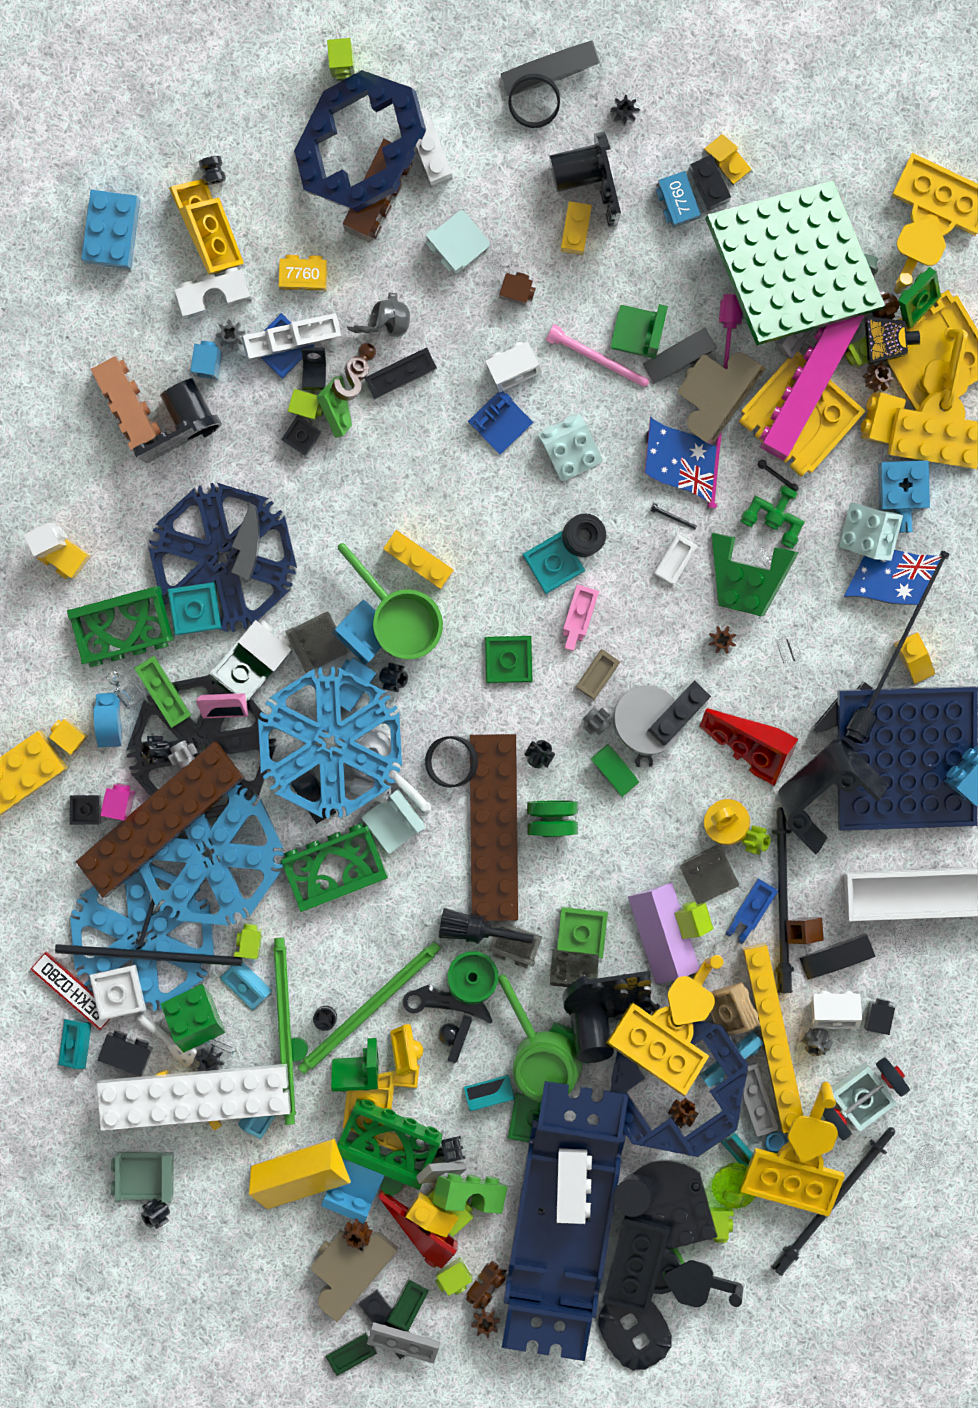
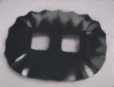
[598,1301,672,1371]

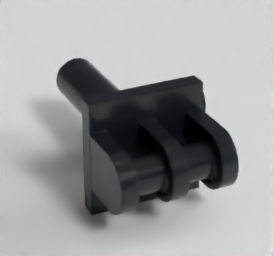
[415,1136,466,1163]

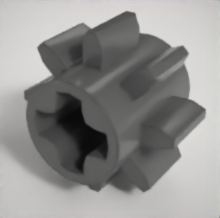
[216,319,246,350]
[582,707,611,735]
[802,1028,833,1056]

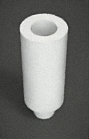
[344,777,391,804]

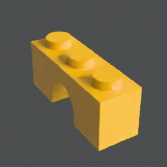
[383,530,454,589]

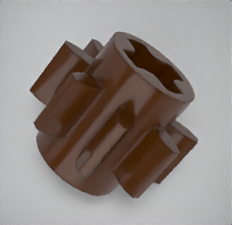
[871,291,899,319]
[862,362,894,393]
[708,626,736,654]
[668,1098,699,1128]
[342,1218,373,1249]
[471,1307,500,1338]

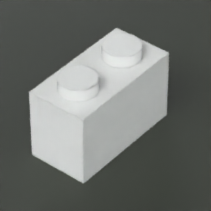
[485,341,541,393]
[23,522,67,558]
[238,620,293,671]
[811,991,862,1029]

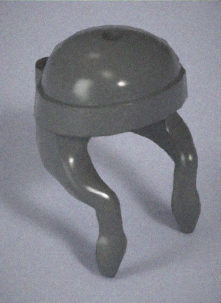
[347,292,410,337]

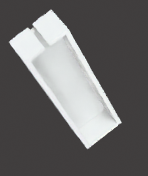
[844,867,978,921]
[97,1064,291,1131]

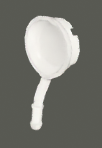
[350,727,431,812]

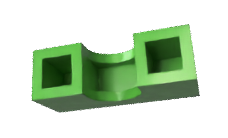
[432,1173,508,1214]

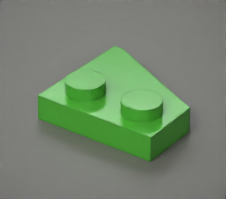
[317,375,352,438]

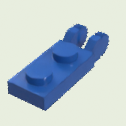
[725,878,778,944]

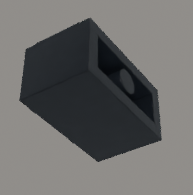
[689,154,731,211]
[97,1030,153,1077]

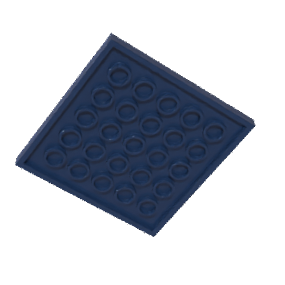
[837,686,978,831]

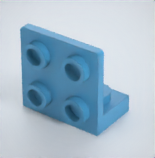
[331,600,381,664]
[321,1158,384,1224]

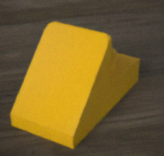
[704,134,752,185]

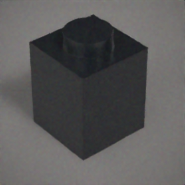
[864,998,895,1035]

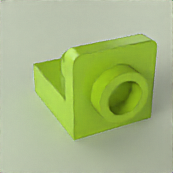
[845,336,867,368]

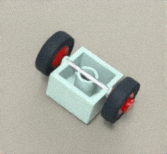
[823,1057,910,1141]

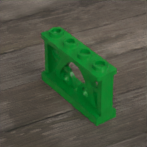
[67,586,174,667]
[280,823,388,912]
[337,1098,443,1190]

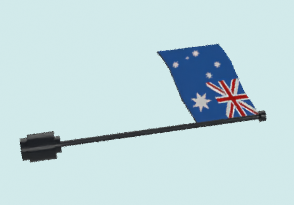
[844,550,950,744]

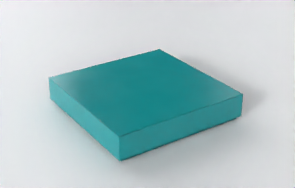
[522,531,586,595]
[168,582,222,636]

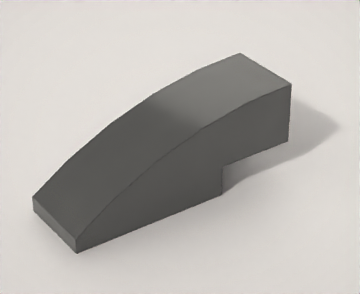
[643,327,717,384]
[232,504,260,580]

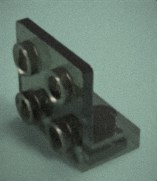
[285,611,348,673]
[678,844,739,904]
[489,921,543,969]
[549,950,599,987]

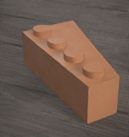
[91,356,162,452]

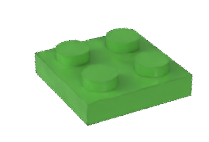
[556,907,608,959]

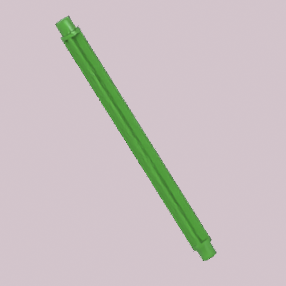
[273,937,296,1125]
[298,941,441,1074]

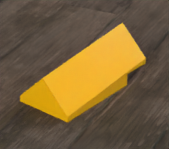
[169,179,244,275]
[249,1139,351,1209]

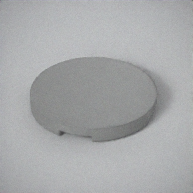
[613,685,682,755]

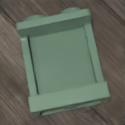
[111,1152,174,1203]

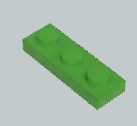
[134,656,192,728]

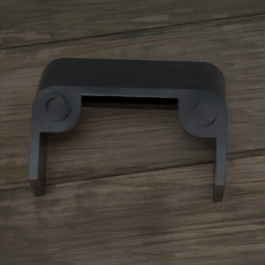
[778,739,889,855]

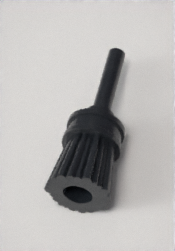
[439,908,534,944]

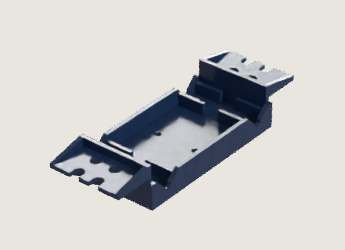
[501,1081,628,1361]

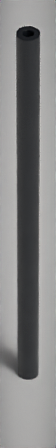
[55,944,243,966]

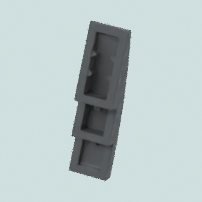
[500,40,600,96]

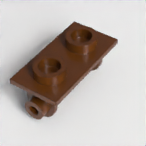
[466,1261,508,1309]

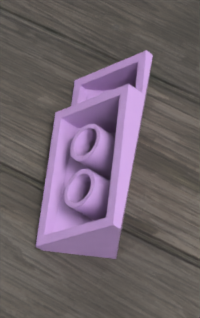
[628,882,699,984]

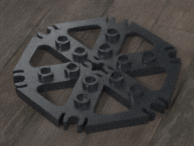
[126,675,277,818]

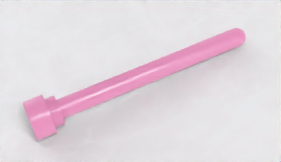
[546,324,649,387]

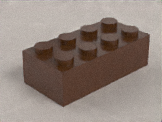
[342,139,412,243]

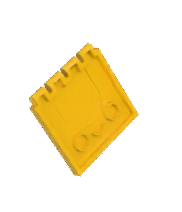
[886,290,978,411]
[738,351,865,477]

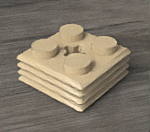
[710,983,760,1036]

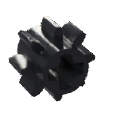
[610,95,640,126]
[379,662,408,692]
[141,736,170,764]
[524,740,555,769]
[195,1046,225,1071]
[141,1198,170,1229]

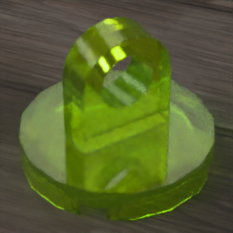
[711,1163,756,1209]

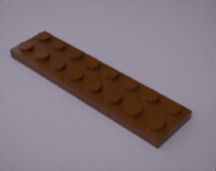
[470,734,518,921]
[75,742,245,898]

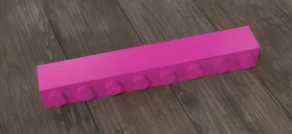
[759,315,865,461]

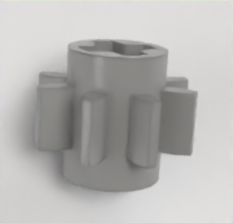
[168,740,198,769]

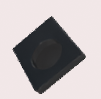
[302,348,326,390]

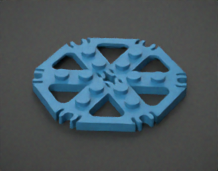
[258,667,402,818]
[139,785,284,926]
[70,863,214,1012]

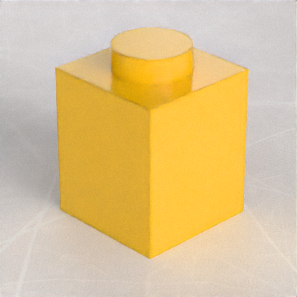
[49,719,88,755]

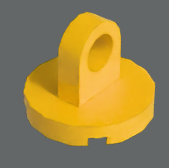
[704,799,751,846]

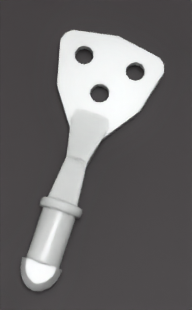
[135,1014,197,1067]

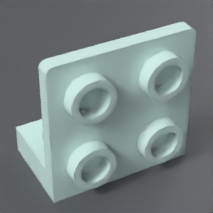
[839,502,903,561]
[362,789,426,853]

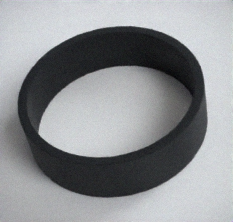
[508,74,560,128]
[425,736,478,788]

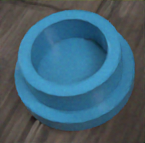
[765,1131,789,1154]

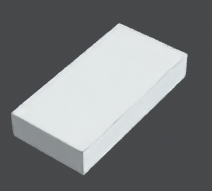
[654,534,698,586]

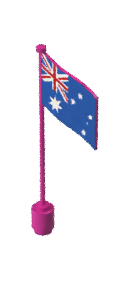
[644,294,743,508]

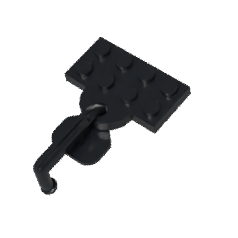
[602,1215,744,1314]

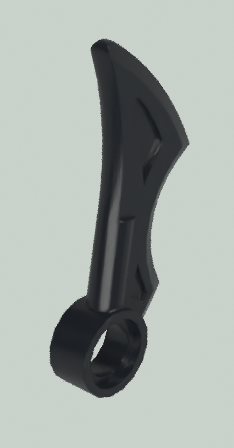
[403,984,492,1023]

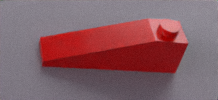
[699,708,799,786]
[378,1190,458,1269]

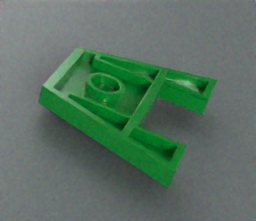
[711,533,799,616]

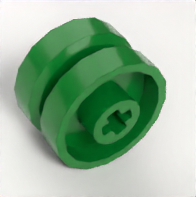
[527,800,578,837]
[446,951,498,1005]

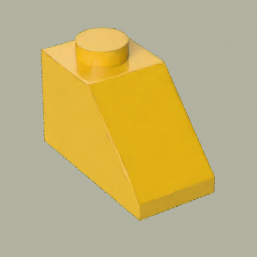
[894,632,935,684]
[406,1192,459,1237]

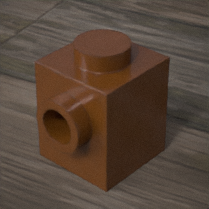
[499,272,536,306]
[786,917,824,944]

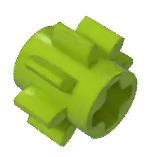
[741,825,771,855]

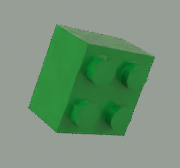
[160,984,226,1053]

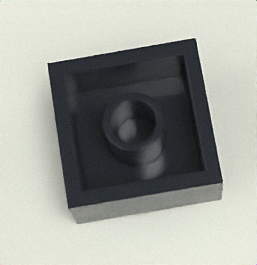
[281,415,322,456]
[70,795,101,825]

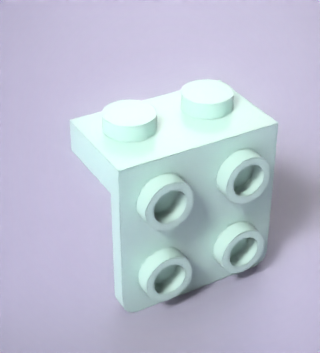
[425,210,490,274]
[538,413,602,481]

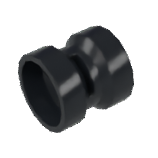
[198,156,226,185]
[313,1005,337,1031]

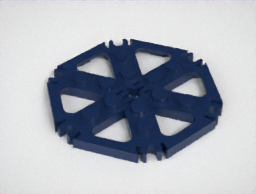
[148,483,297,632]

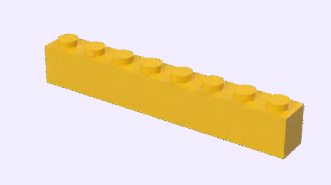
[742,943,804,1133]

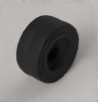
[562,513,606,557]

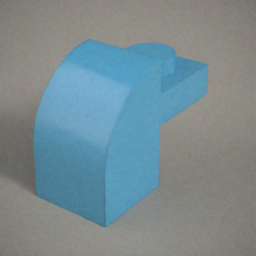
[94,692,122,748]

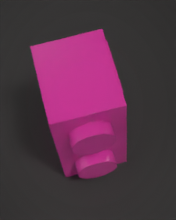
[101,783,135,821]

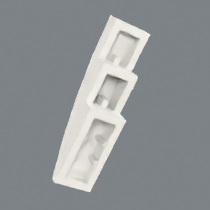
[241,313,342,360]

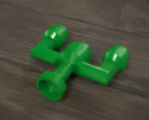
[740,485,805,549]

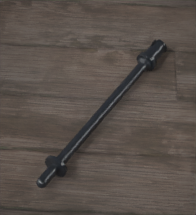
[771,807,794,993]
[770,1127,895,1276]

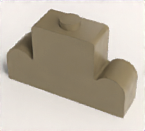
[678,352,766,445]
[311,1230,398,1322]

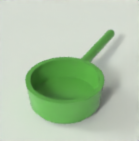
[338,543,443,659]
[498,974,583,1102]

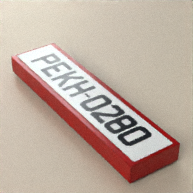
[30,951,111,1030]

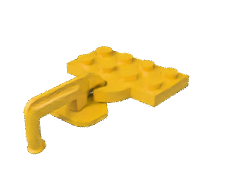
[891,153,978,294]
[887,328,978,469]
[606,955,723,1096]
[740,1082,845,1217]

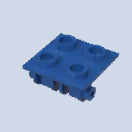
[468,391,534,455]

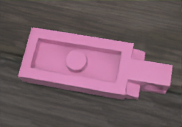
[563,584,599,651]

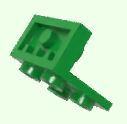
[610,304,668,359]
[331,1038,379,1092]

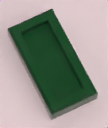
[386,1279,429,1332]
[325,1332,377,1376]

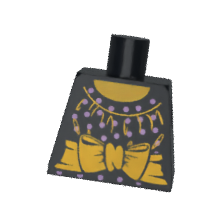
[864,317,920,365]

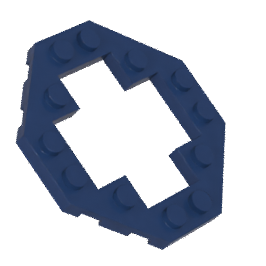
[294,70,426,212]
[610,1021,749,1157]

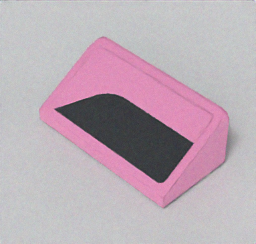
[196,693,248,718]

